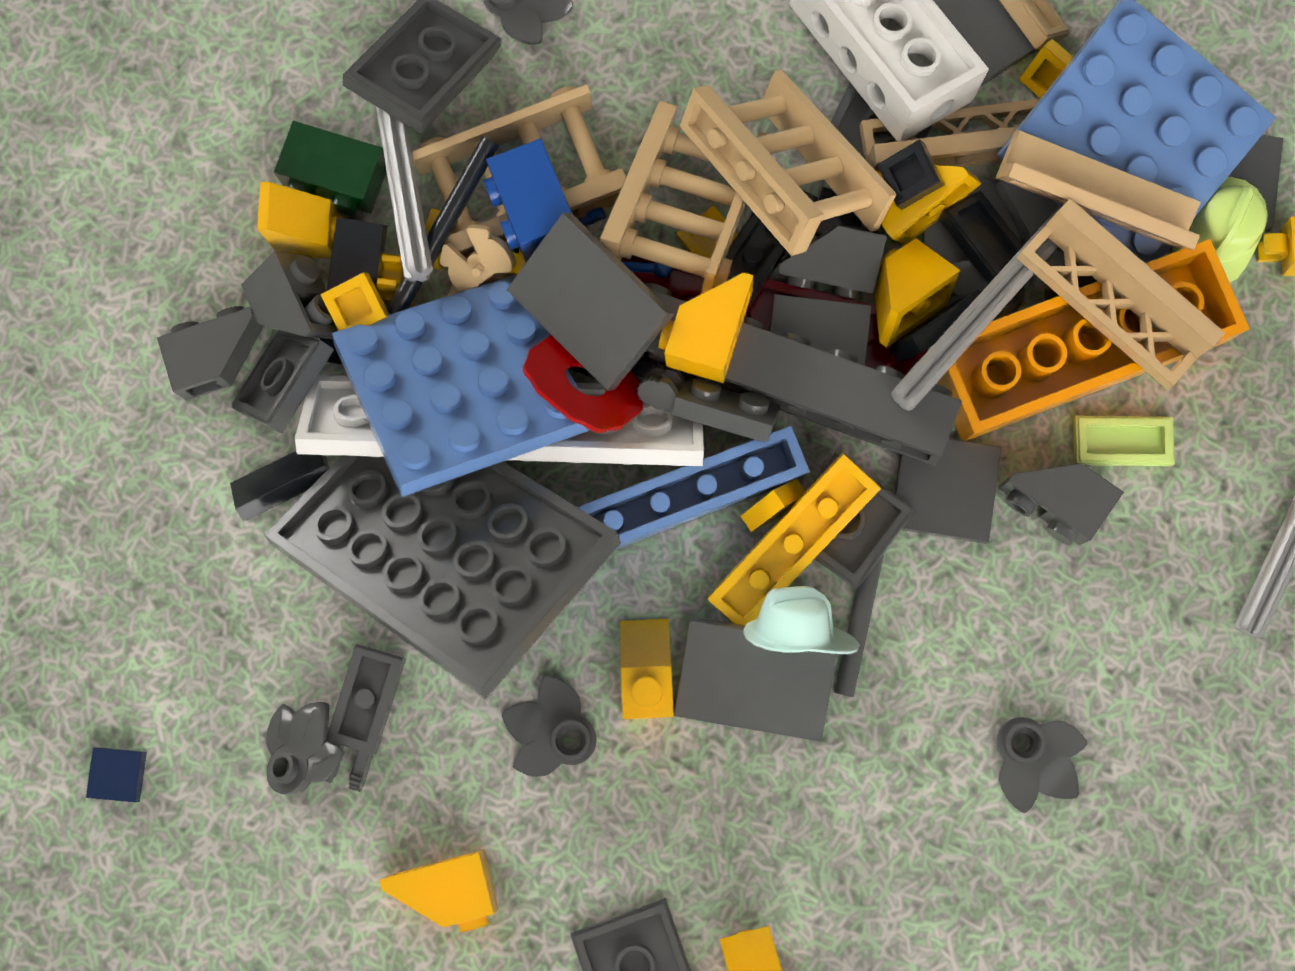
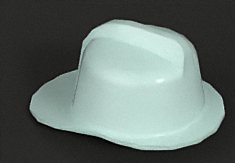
[743,586,860,654]

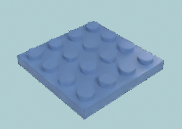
[996,0,1276,263]
[332,275,590,497]

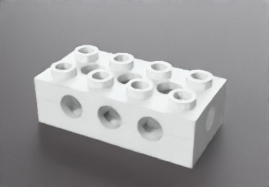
[789,0,989,141]

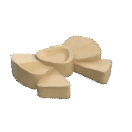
[440,225,516,292]

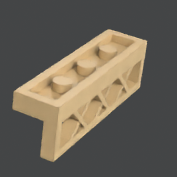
[859,98,1041,172]
[996,130,1201,250]
[1016,199,1225,390]

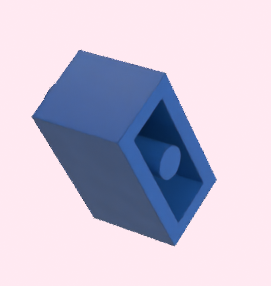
[483,138,571,263]

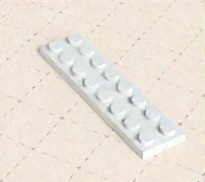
[295,375,704,466]

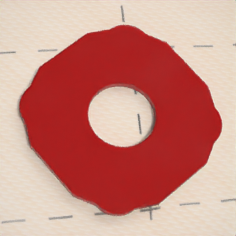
[522,335,644,433]

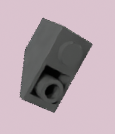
[778,224,887,299]
[241,250,339,339]
[157,306,263,401]
[999,463,1124,545]

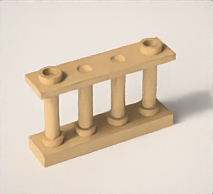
[680,69,897,256]
[412,84,626,259]
[600,101,768,294]

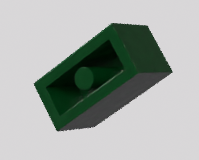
[274,120,387,216]

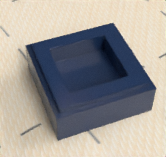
[86,747,147,802]

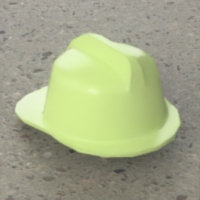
[1172,177,1268,283]

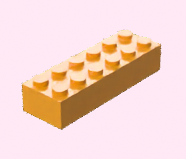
[937,239,1250,441]

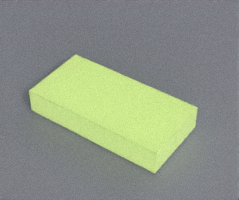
[1073,416,1175,466]

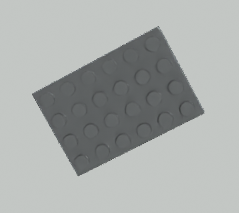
[264,455,621,700]

